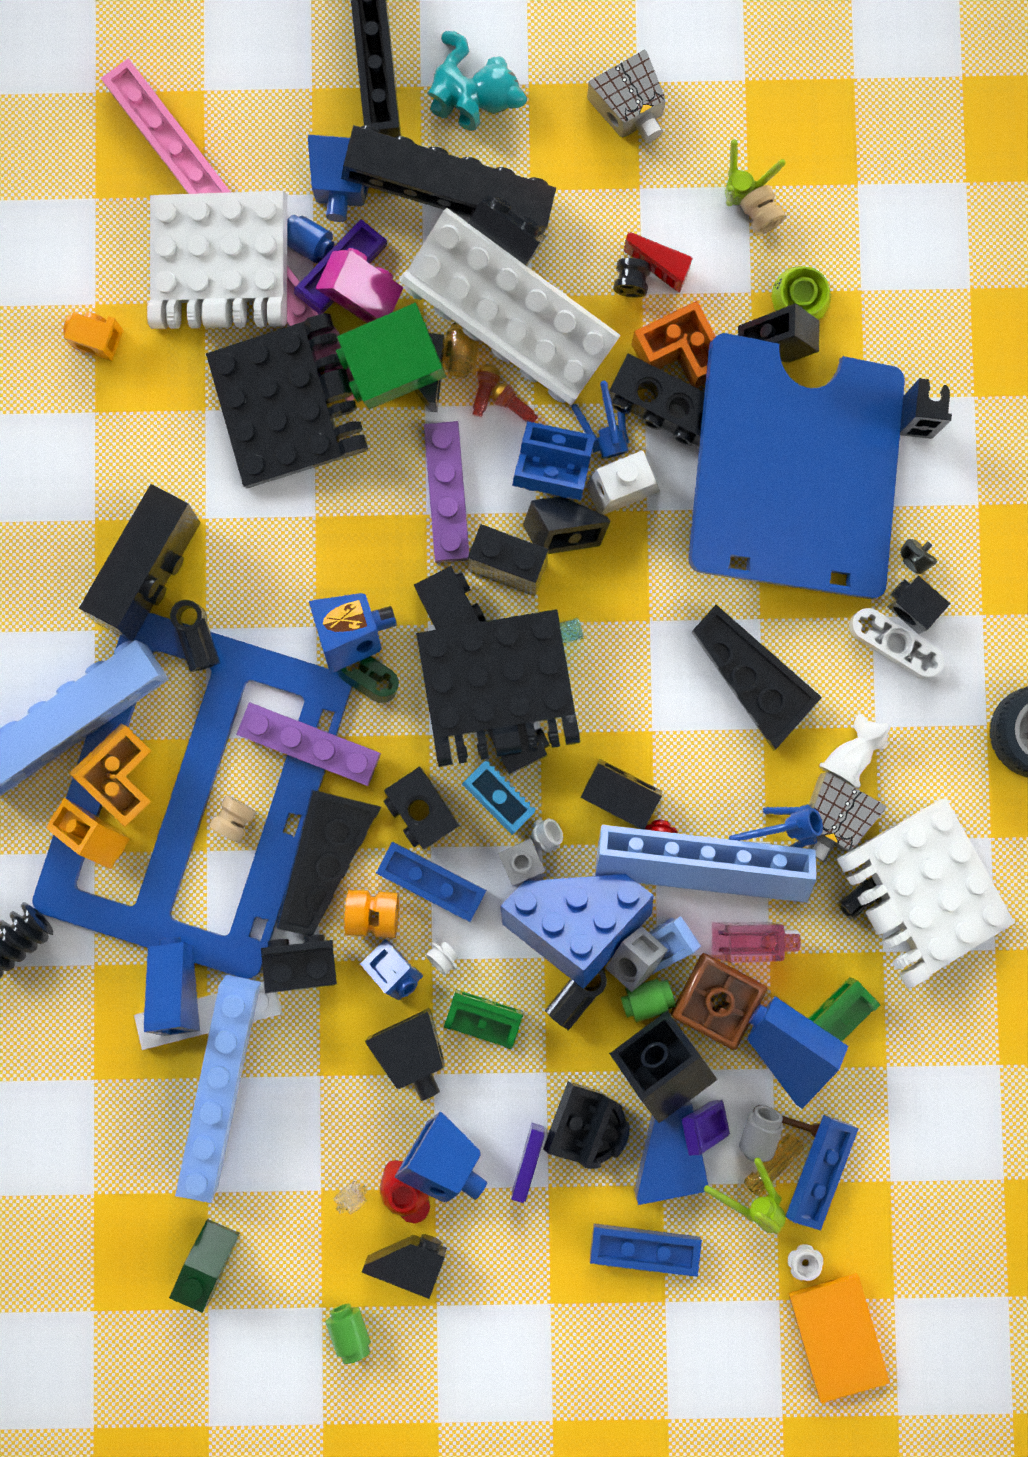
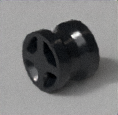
[613,258,651,298]

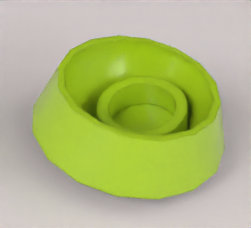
[771,266,831,320]

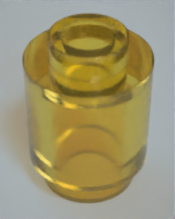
[442,322,480,378]

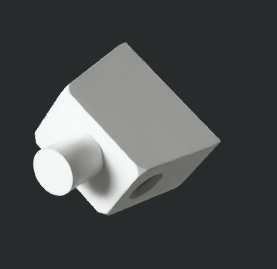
[586,451,660,515]

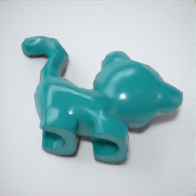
[427,31,527,131]

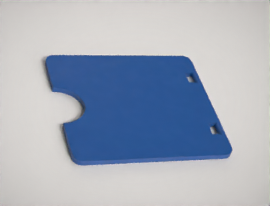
[688,333,905,599]

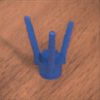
[571,377,629,459]
[729,804,823,848]

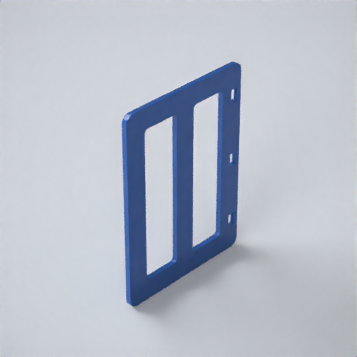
[32,613,352,979]

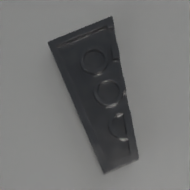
[692,605,822,751]
[276,790,381,936]

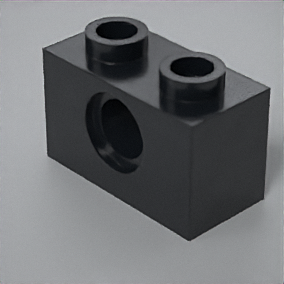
[383,766,460,850]

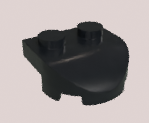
[543,1081,630,1169]

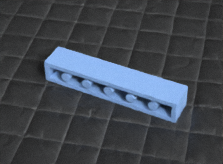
[0,640,169,796]
[595,825,816,903]
[175,975,261,1203]

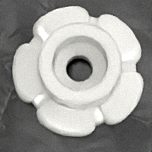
[531,818,563,853]
[426,942,458,975]
[788,1244,823,1281]

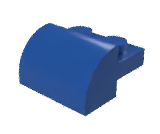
[512,421,595,500]

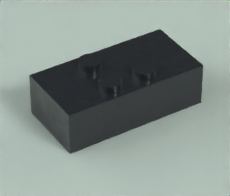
[79,484,201,641]

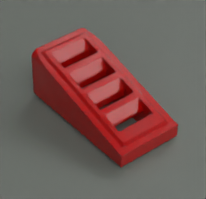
[624,232,693,293]

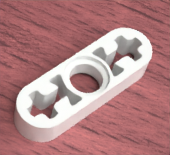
[849,608,944,679]

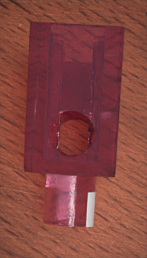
[712,922,801,963]

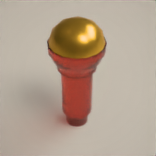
[472,364,501,418]
[491,383,539,423]

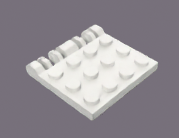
[147,191,288,329]
[837,798,1015,988]

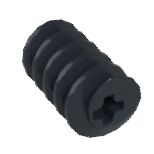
[0,902,54,978]

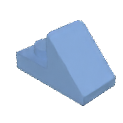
[649,916,701,974]

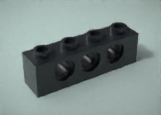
[609,353,705,446]

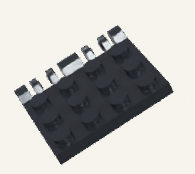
[206,313,368,489]
[416,609,580,767]

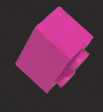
[316,248,404,323]

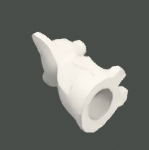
[819,714,890,789]

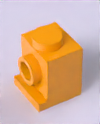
[63,312,123,361]

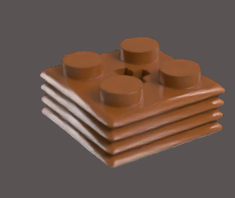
[671,953,767,1050]

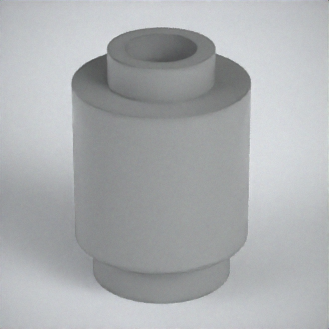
[739,1106,784,1162]

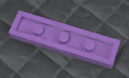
[424,421,469,563]
[236,702,381,786]

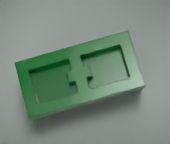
[808,977,881,1041]
[444,989,523,1049]

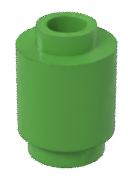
[621,978,676,1023]
[325,1303,371,1364]

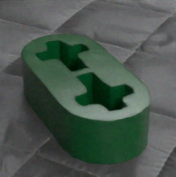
[337,656,399,703]

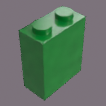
[336,303,447,410]

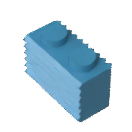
[462,761,535,835]

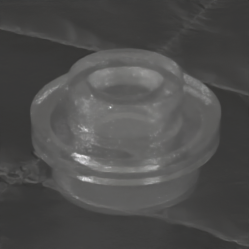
[334,1181,368,1215]

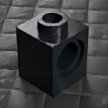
[887,576,951,634]

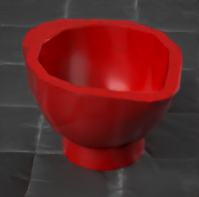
[380,1160,431,1224]

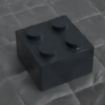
[609,1011,718,1123]

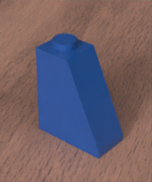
[144,937,200,1036]
[747,996,848,1109]
[634,1101,708,1205]

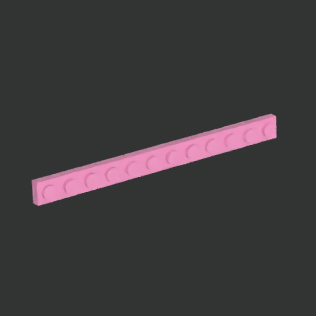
[101,58,355,401]

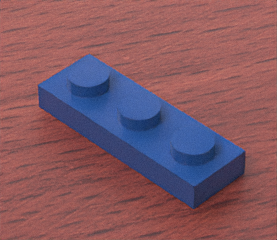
[376,842,487,922]
[785,1115,859,1230]
[589,1224,702,1277]

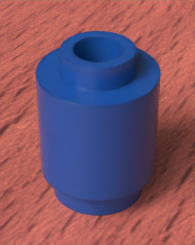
[287,215,335,263]

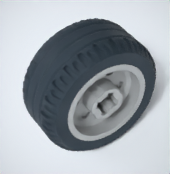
[989,687,1028,777]

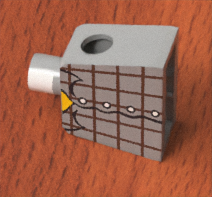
[587,49,666,143]
[807,772,887,862]

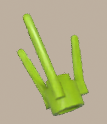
[725,139,786,206]
[704,1158,786,1234]

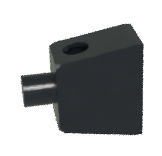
[365,1008,445,1101]

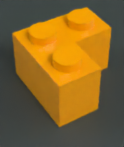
[69,724,151,827]

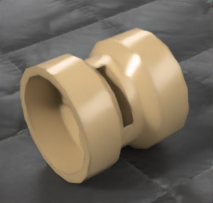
[740,185,787,235]
[208,795,257,843]

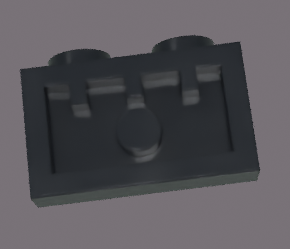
[261,935,337,994]

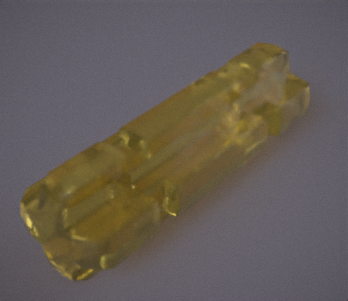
[744,1134,804,1196]

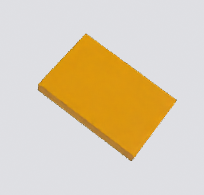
[788,1273,890,1403]

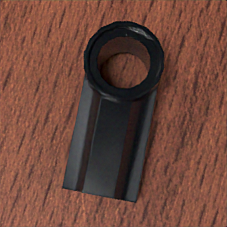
[170,600,220,672]
[545,968,607,1031]

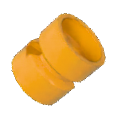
[344,889,399,938]

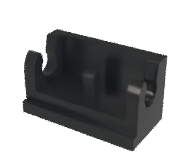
[900,378,952,439]
[580,759,662,830]

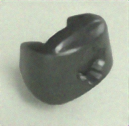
[900,539,937,574]

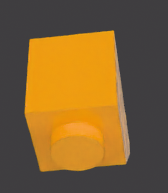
[46,798,130,869]

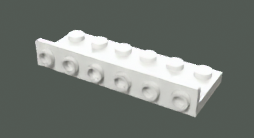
[399,208,620,405]

